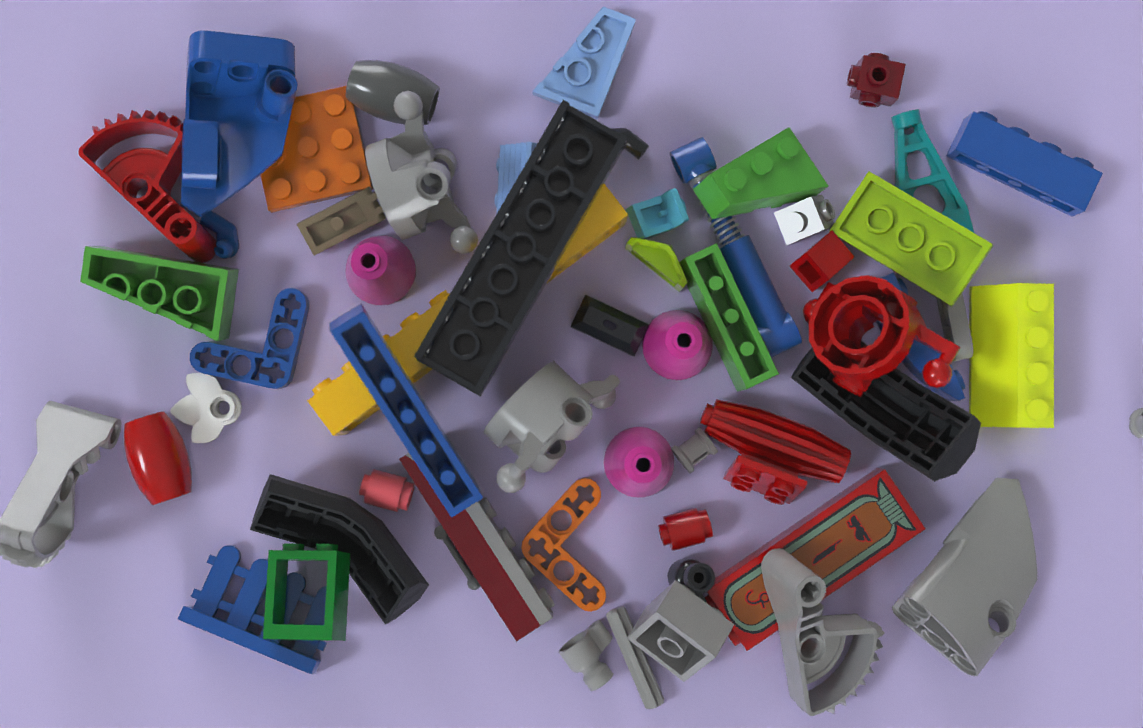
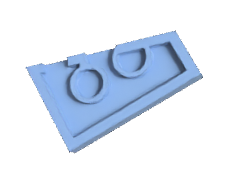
[532,7,636,120]

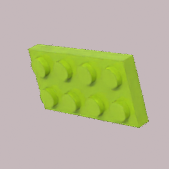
[829,171,993,307]

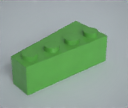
[80,246,239,341]

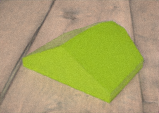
[625,237,688,292]

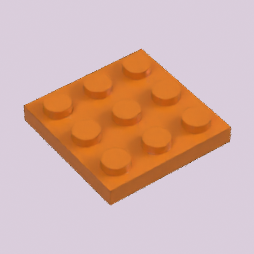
[261,86,373,213]

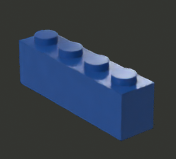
[946,111,1103,217]

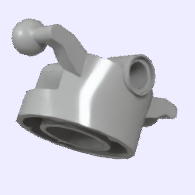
[365,91,478,254]
[483,361,620,493]

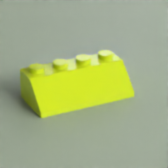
[969,283,1054,428]

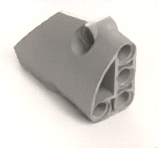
[892,478,1037,676]

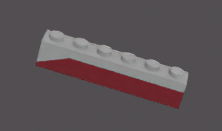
[399,443,555,642]

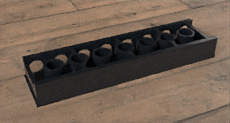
[414,100,628,397]

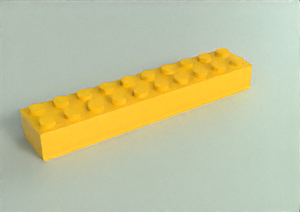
[307,183,628,436]

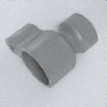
[558,620,613,691]

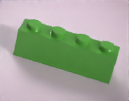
[679,243,779,392]

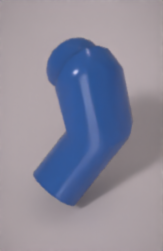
[200,210,239,259]

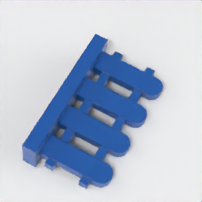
[178,545,327,675]

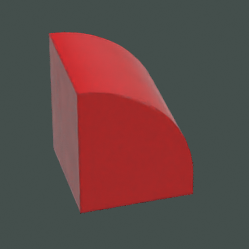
[790,230,855,292]

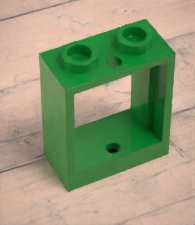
[263,543,350,641]

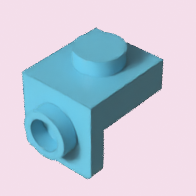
[626,188,689,240]

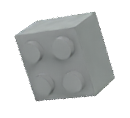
[627,580,734,682]

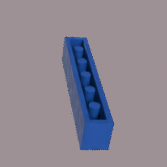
[329,303,483,518]

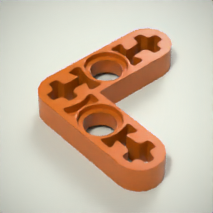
[521,478,606,612]

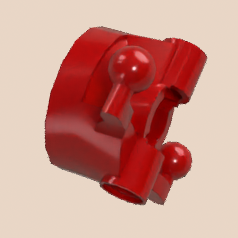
[803,275,960,397]

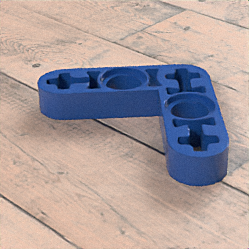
[190,288,309,389]

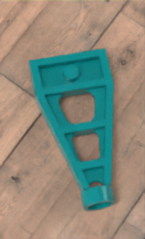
[891,109,974,233]

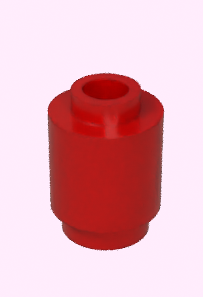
[658,508,713,551]

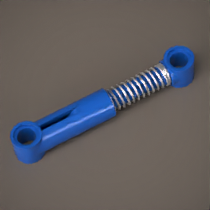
[669,137,802,358]

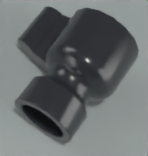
[667,559,715,602]

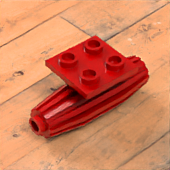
[700,399,851,505]

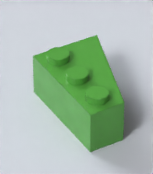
[693,127,829,219]

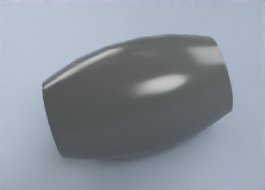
[346,60,440,125]

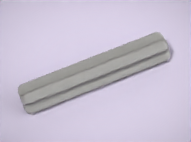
[606,606,664,709]

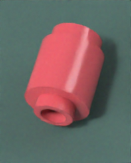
[359,469,415,512]

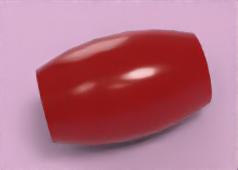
[124,411,192,505]

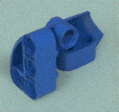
[181,31,298,218]

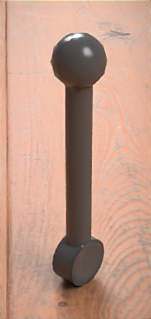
[434,525,480,590]

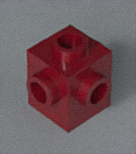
[847,53,906,108]

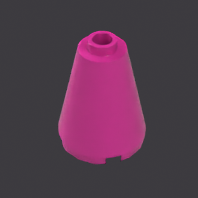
[345,235,416,305]
[642,310,713,380]
[604,427,674,498]

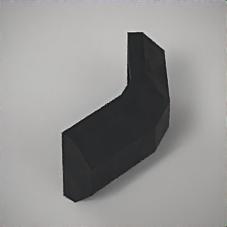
[791,340,981,482]
[250,474,429,624]

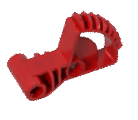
[78,110,217,263]

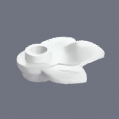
[170,373,242,443]

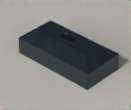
[570,294,649,357]

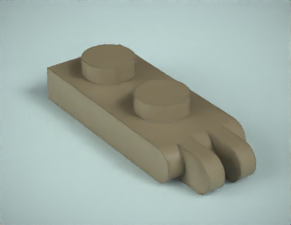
[296,186,386,255]

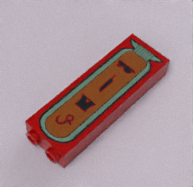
[704,468,926,651]

